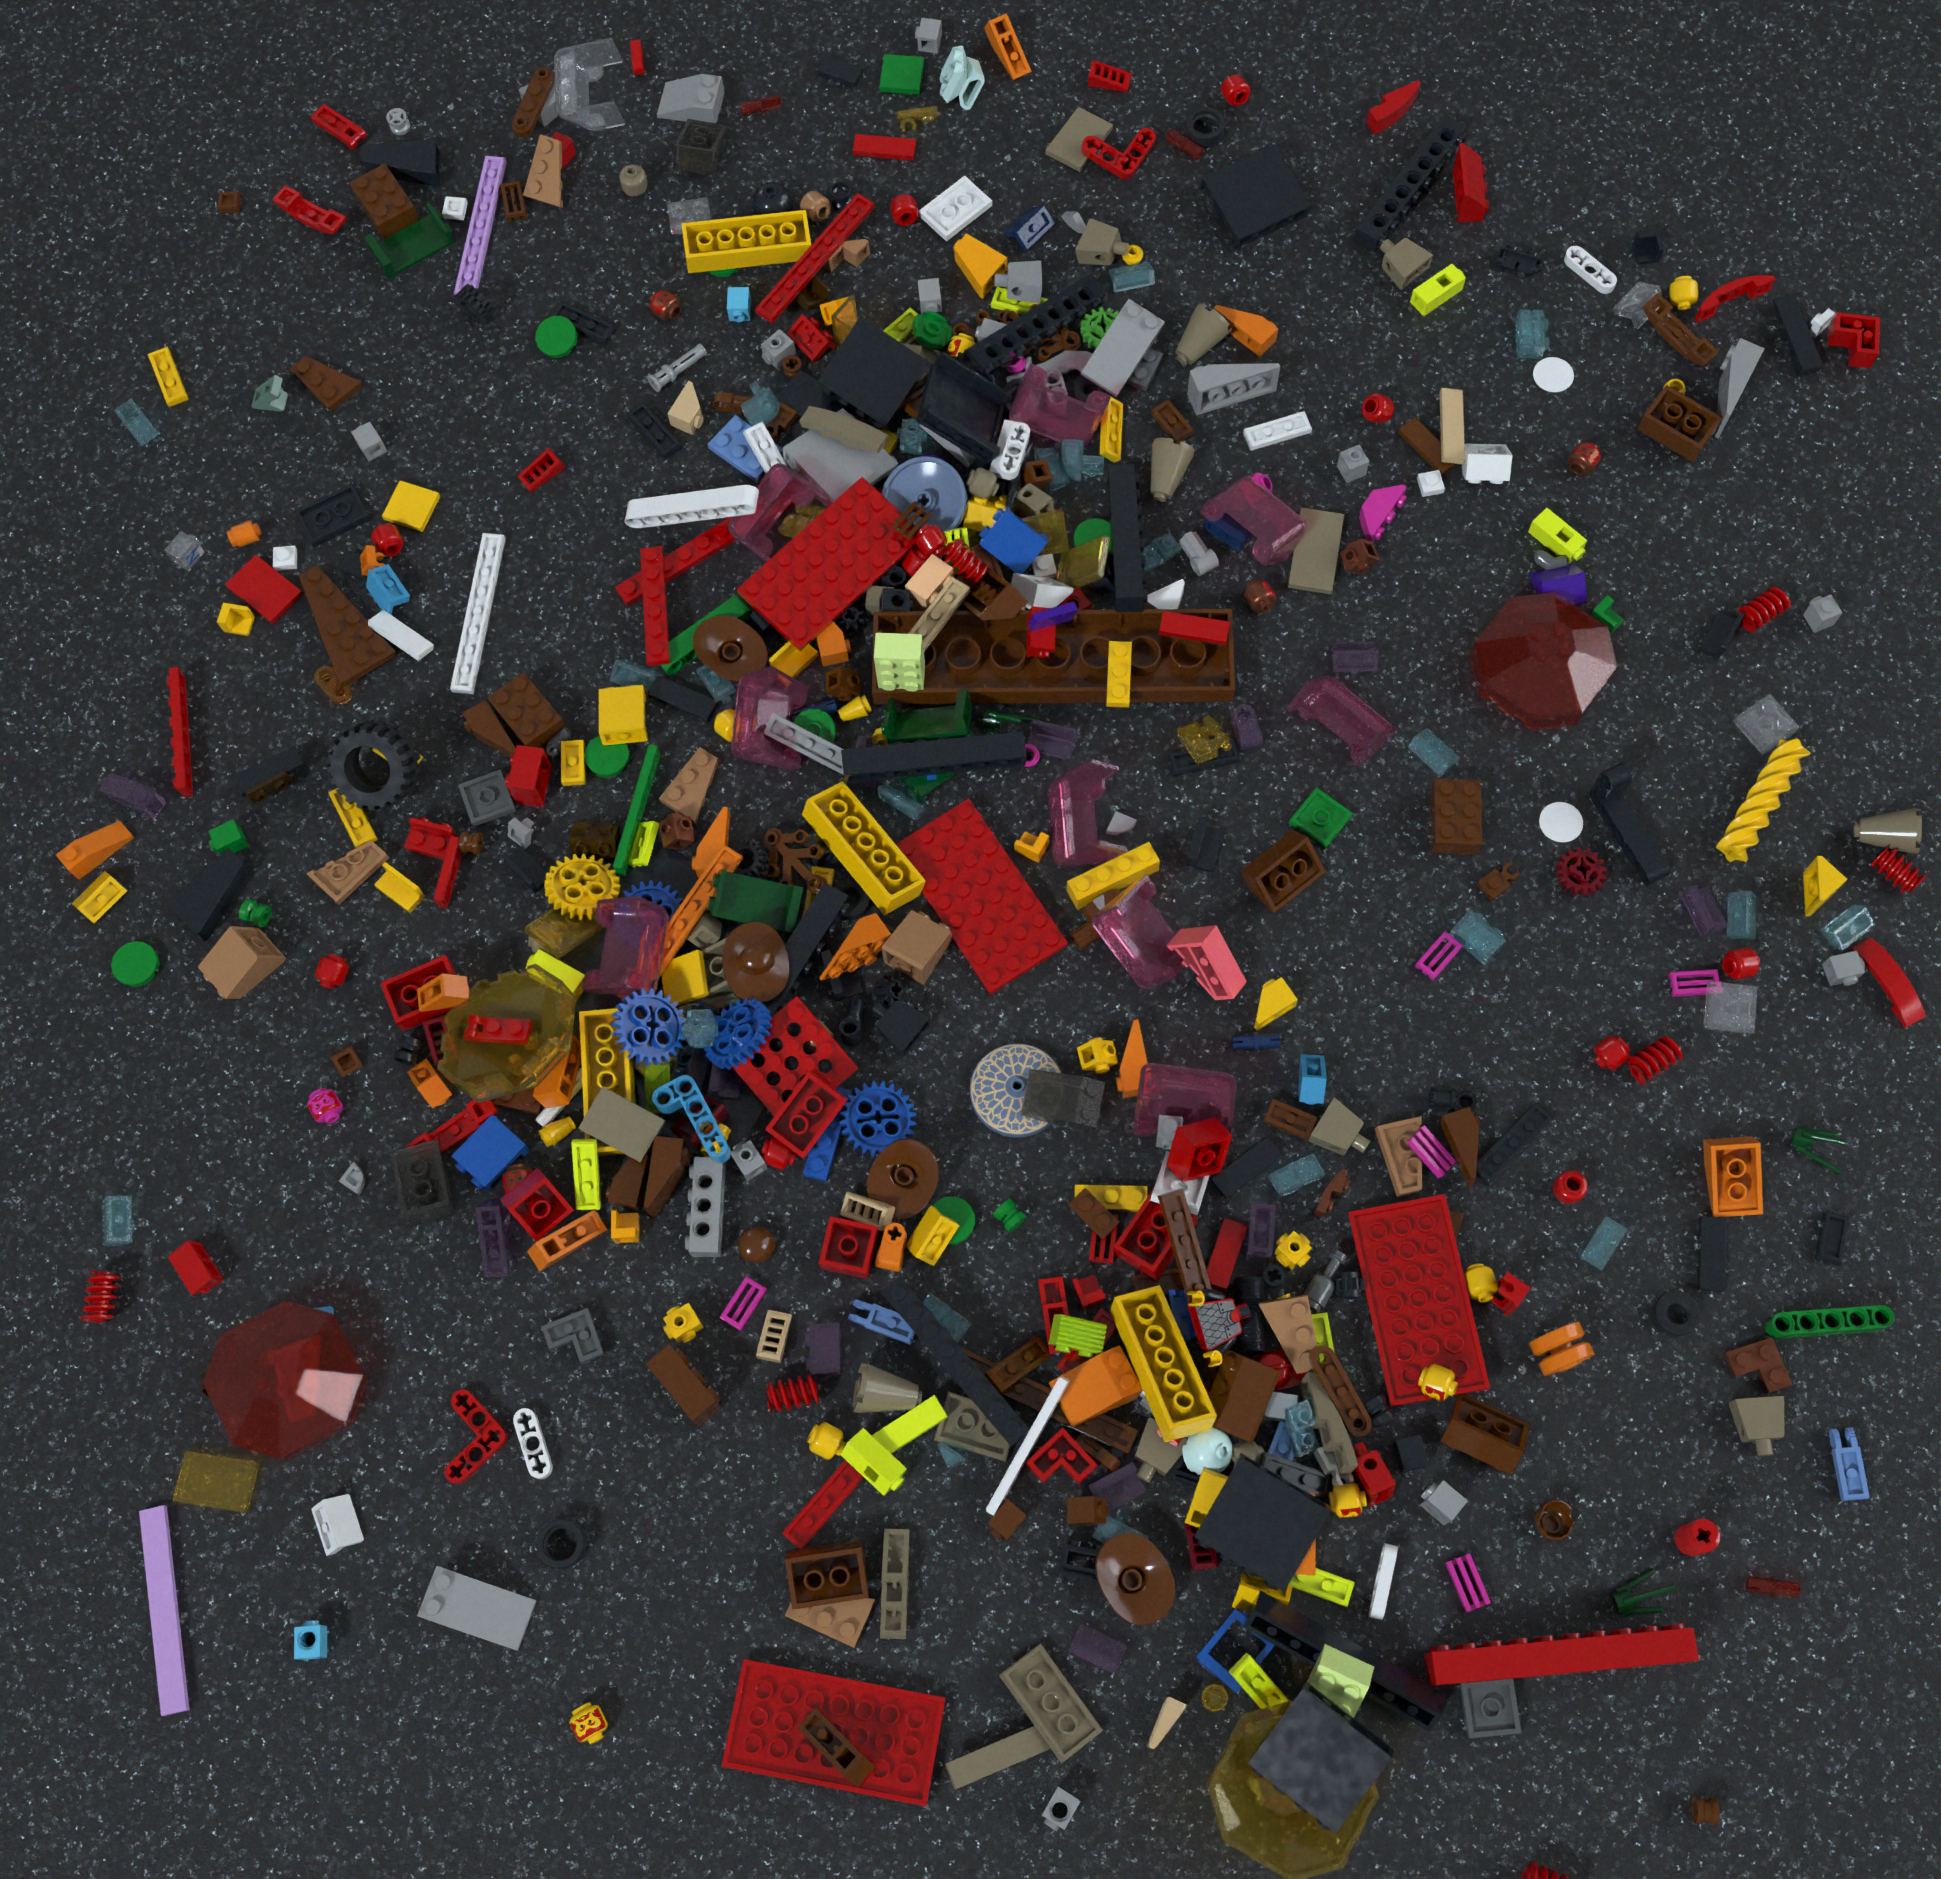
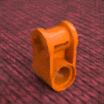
[875,1223,907,1272]

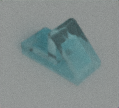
[114,398,159,447]

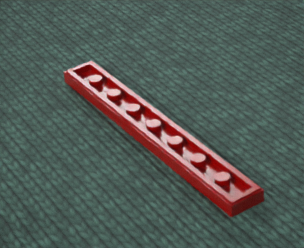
[755,193,875,324]

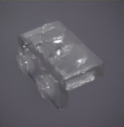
[667,197,711,234]
[1613,281,1662,329]

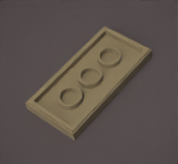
[1288,508,1344,594]
[999,1643,1103,1764]

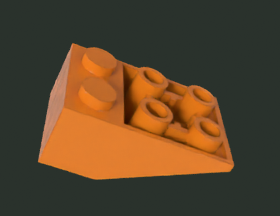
[820,913,892,981]

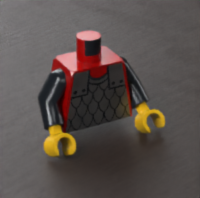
[1187,1288,1251,1367]

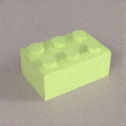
[874,633,925,691]
[1307,1644,1374,1718]

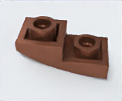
[1314,1169,1350,1218]

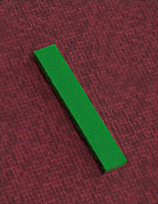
[613,744,660,877]

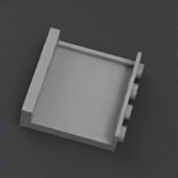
[783,408,898,507]

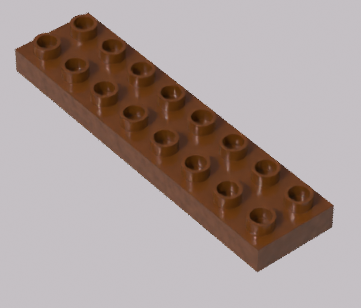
[872,609,1235,704]

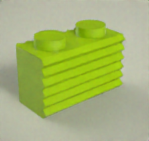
[1049,1314,1107,1358]

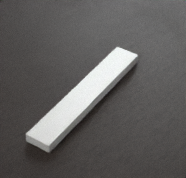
[986,1376,1070,1516]

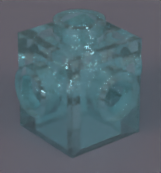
[897,418,928,454]
[682,1009,718,1048]

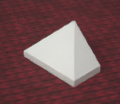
[1143,579,1185,609]

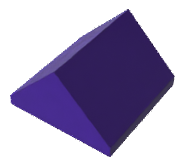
[1530,563,1587,613]

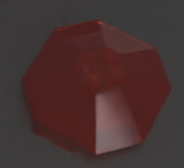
[1470,592,1617,730]
[203,1300,368,1461]

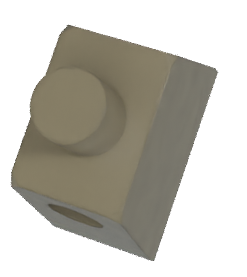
[1075,219,1129,265]
[1380,238,1433,290]
[1014,483,1057,534]
[1308,1098,1370,1155]
[1729,1396,1784,1456]
[1135,1417,1188,1483]

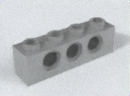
[685,1157,726,1257]

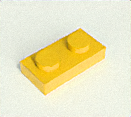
[561,740,585,786]

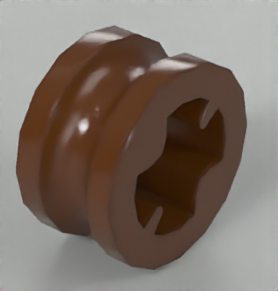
[783,355,802,378]

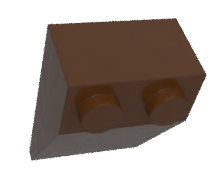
[644,1136,693,1218]

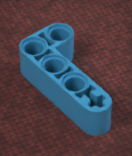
[652,1075,731,1164]

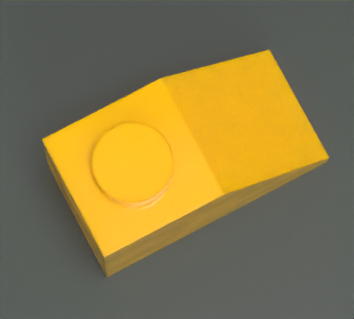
[1254,977,1298,1031]

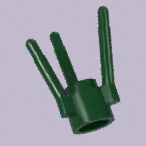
[982,709,1040,734]
[1791,1126,1849,1174]
[1611,1569,1676,1617]

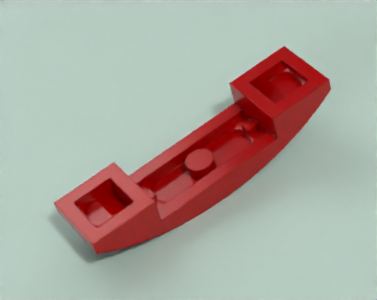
[272,185,347,234]
[1694,275,1776,323]
[1850,937,1926,1028]
[406,1092,498,1165]

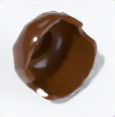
[738,1226,775,1264]
[1535,1499,1575,1541]

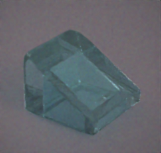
[938,1442,966,1469]

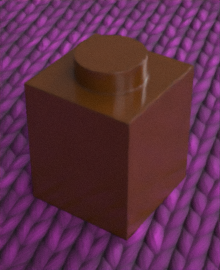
[1019,459,1053,491]
[1067,1496,1108,1526]
[988,1499,1027,1541]

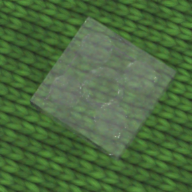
[1733,694,1800,755]
[1704,981,1758,1034]

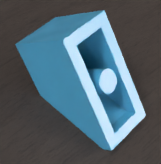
[1298,1054,1327,1105]

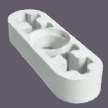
[1564,246,1617,294]
[999,422,1030,480]
[513,1408,553,1479]
[1369,1543,1398,1621]

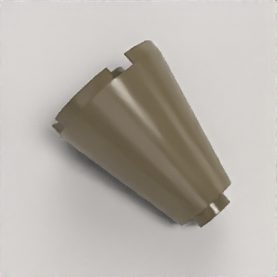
[1175,303,1231,365]
[1150,437,1195,502]
[1854,808,1922,854]
[853,1362,922,1413]

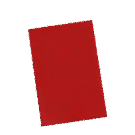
[225,555,303,624]

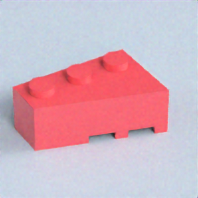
[1167,925,1247,1000]

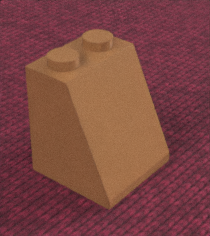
[881,910,952,985]
[198,926,286,999]

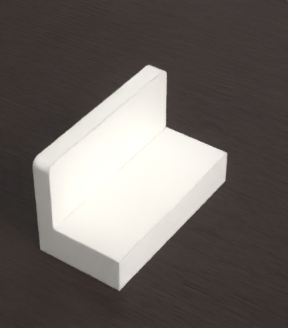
[311,1494,364,1556]

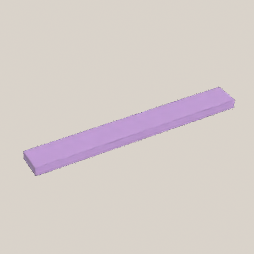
[454,156,507,295]
[139,1505,189,1716]

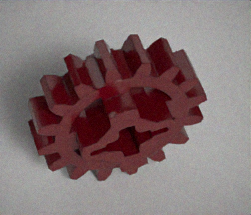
[1555,847,1608,898]

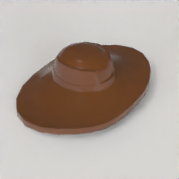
[693,616,768,682]
[722,922,789,1003]
[867,1138,939,1220]
[1095,1533,1175,1625]

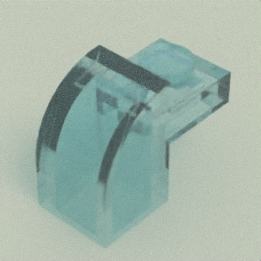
[740,381,780,426]
[1061,439,1104,481]

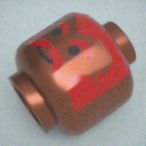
[650,290,682,322]
[1568,442,1601,475]
[1244,580,1277,613]
[502,1164,533,1194]

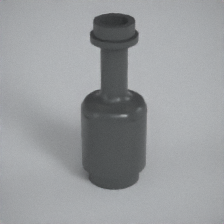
[1303,1250,1347,1313]

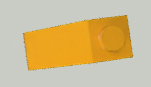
[954,233,1007,299]

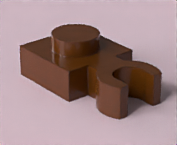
[765,402,798,441]
[1476,862,1520,902]

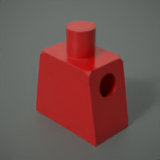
[1353,1442,1396,1507]

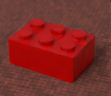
[380,955,468,1032]
[765,1070,849,1158]
[1113,1188,1198,1281]

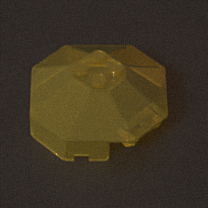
[437,964,576,1103]
[1206,1700,1379,1879]

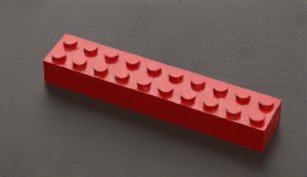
[1424,1623,1699,1686]

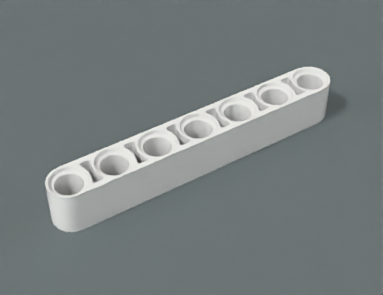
[625,485,759,528]

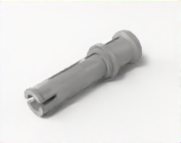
[647,343,707,392]

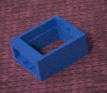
[1195,1609,1275,1694]

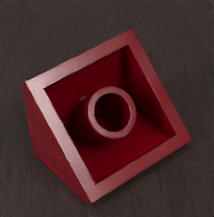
[670,1094,729,1152]

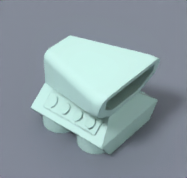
[940,45,985,110]

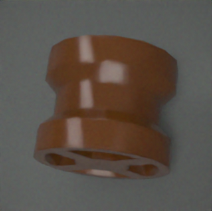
[459,831,483,855]
[1691,1796,1720,1825]

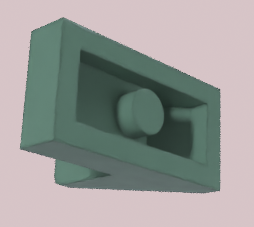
[251,375,288,411]

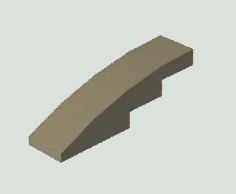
[799,406,889,453]
[1299,1372,1358,1476]
[880,1529,910,1639]
[945,1726,1051,1790]

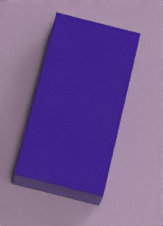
[1028,602,1077,632]

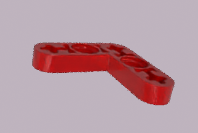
[1081,128,1156,179]
[445,1389,507,1484]

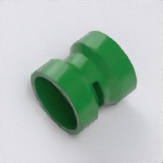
[239,898,272,928]
[993,1199,1027,1233]

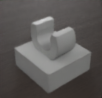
[508,817,534,849]

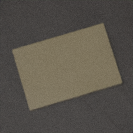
[1046,107,1113,172]
[578,1086,666,1163]
[934,1391,1020,1462]

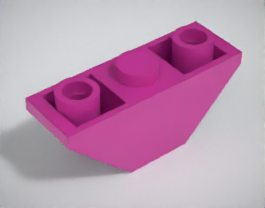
[1359,485,1407,542]

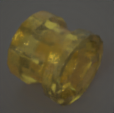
[1201,1684,1228,1712]

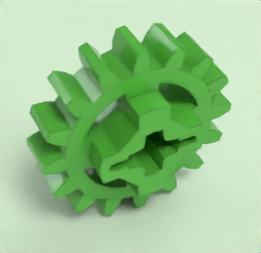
[1080,307,1119,349]

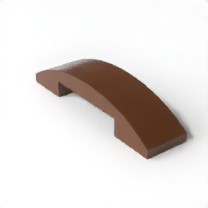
[1643,293,1719,367]

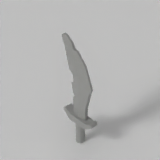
[1006,350,1093,388]

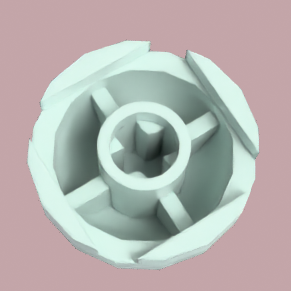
[1182,1426,1233,1475]

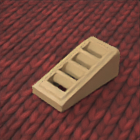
[840,1192,895,1231]
[756,1310,792,1363]
[1147,1697,1187,1749]

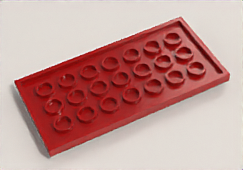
[737,477,917,651]
[896,798,1069,995]
[1348,1194,1490,1407]
[722,1659,946,1806]

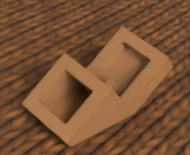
[824,239,870,273]

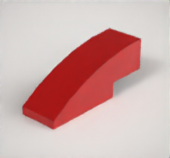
[1366,80,1420,135]
[1207,1218,1247,1292]
[1038,1276,1074,1354]

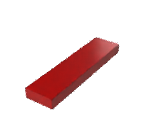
[782,1460,864,1549]

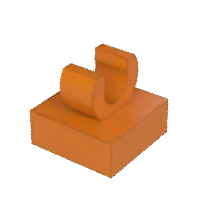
[360,545,385,576]

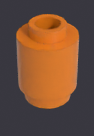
[227,520,262,547]

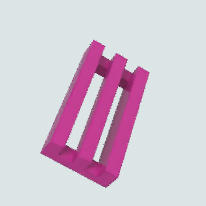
[1415,931,1463,981]
[1668,969,1721,997]
[1407,1125,1456,1178]
[720,1276,767,1331]
[1445,1553,1491,1612]

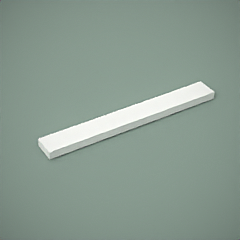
[450,533,506,694]

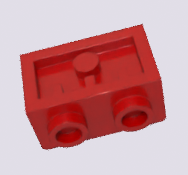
[786,314,837,363]
[404,817,458,860]

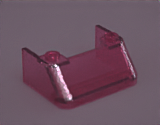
[728,463,832,563]
[1287,675,1396,766]
[1048,759,1127,866]

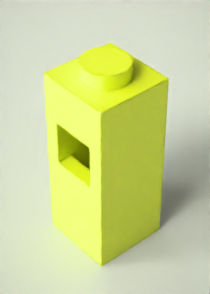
[1410,264,1466,316]
[1528,508,1587,565]
[526,949,589,1001]
[840,1428,907,1496]

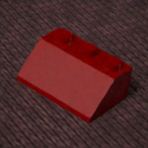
[1453,143,1489,222]

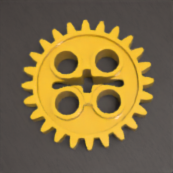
[544,854,620,920]

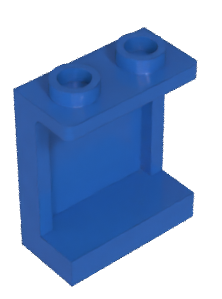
[979,505,1049,574]
[452,1114,531,1192]

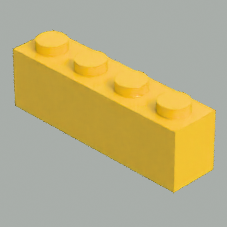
[1067,842,1160,910]

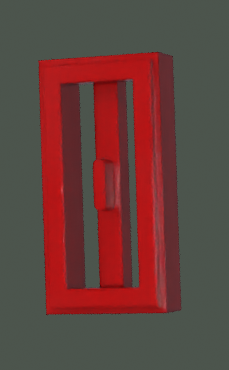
[1089,1215,1118,1264]

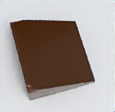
[330,1044,363,1077]

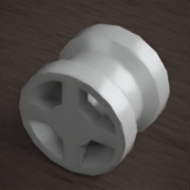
[386,108,410,135]

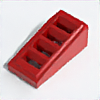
[1088,60,1132,92]
[517,448,566,492]

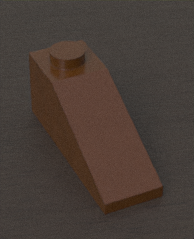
[462,700,516,758]
[1440,1107,1481,1188]
[606,1145,653,1211]
[797,1707,876,1787]

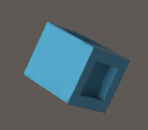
[727,287,751,322]
[294,1621,327,1660]

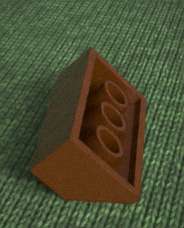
[962,567,1029,620]

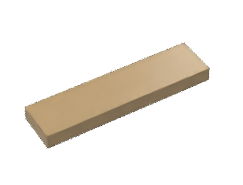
[1440,388,1465,464]
[908,577,970,652]

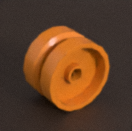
[1529,1322,1595,1376]

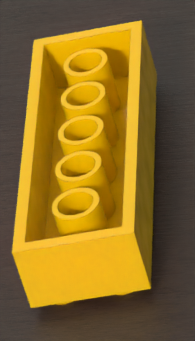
[681,210,811,273]
[802,781,926,916]
[579,1008,636,1156]
[1110,1285,1217,1442]

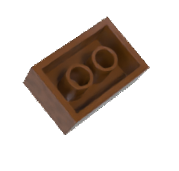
[349,164,419,239]
[1637,385,1723,462]
[487,672,566,748]
[1430,779,1482,855]
[646,1344,722,1428]

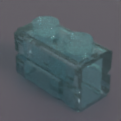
[1515,309,1549,359]
[1450,910,1506,966]

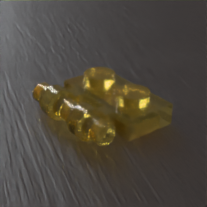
[777,503,825,538]
[1177,716,1232,764]

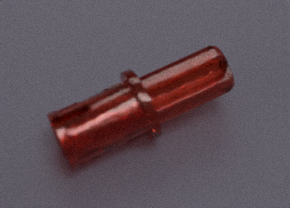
[740,95,781,116]
[1165,129,1204,160]
[1746,1575,1801,1598]

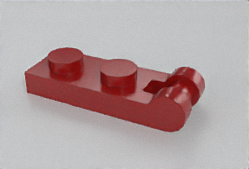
[311,104,367,150]
[463,1014,533,1045]

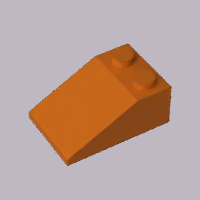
[1703,1136,1763,1217]
[1049,1345,1143,1428]

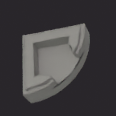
[1061,211,1086,234]
[1106,811,1137,835]
[339,1162,365,1196]

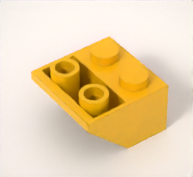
[963,495,1016,532]
[1185,1467,1228,1528]

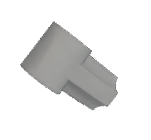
[1179,531,1219,576]

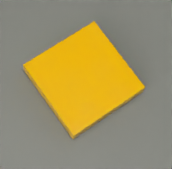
[382,481,440,532]
[661,950,709,1007]

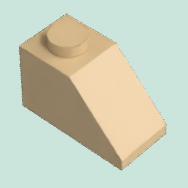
[668,381,703,435]

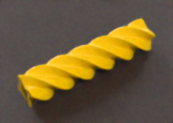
[1716,738,1811,862]

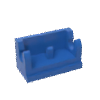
[1167,1289,1198,1342]

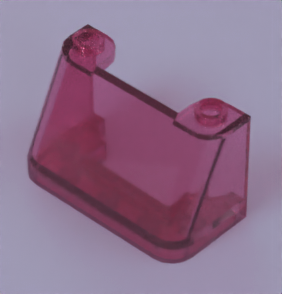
[1009,363,1111,450]
[1200,476,1306,566]
[731,666,808,771]
[1092,874,1184,989]
[582,896,668,996]
[1132,1063,1237,1136]

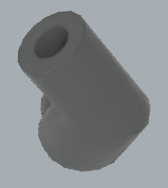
[1534,550,1567,570]
[545,727,572,758]

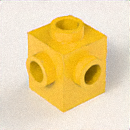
[1077,1037,1118,1074]
[1275,1231,1312,1270]
[663,1303,704,1343]

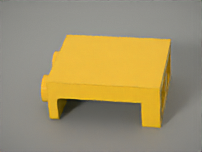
[599,685,648,746]

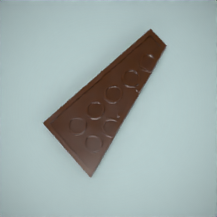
[299,565,396,689]

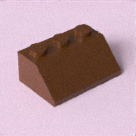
[1241,830,1326,913]
[1208,1350,1281,1443]
[1440,1394,1529,1475]
[785,1539,869,1610]

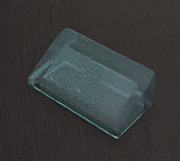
[1108,262,1155,292]
[1034,448,1070,491]
[609,659,660,694]
[1408,728,1460,776]
[877,785,924,820]
[1727,891,1756,940]
[1821,905,1875,952]
[103,1196,132,1246]

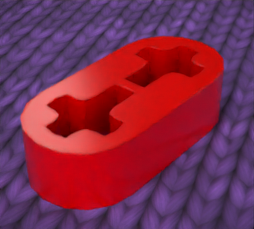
[630,39,645,75]

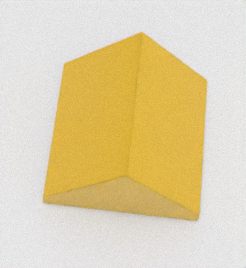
[1803,856,1847,916]

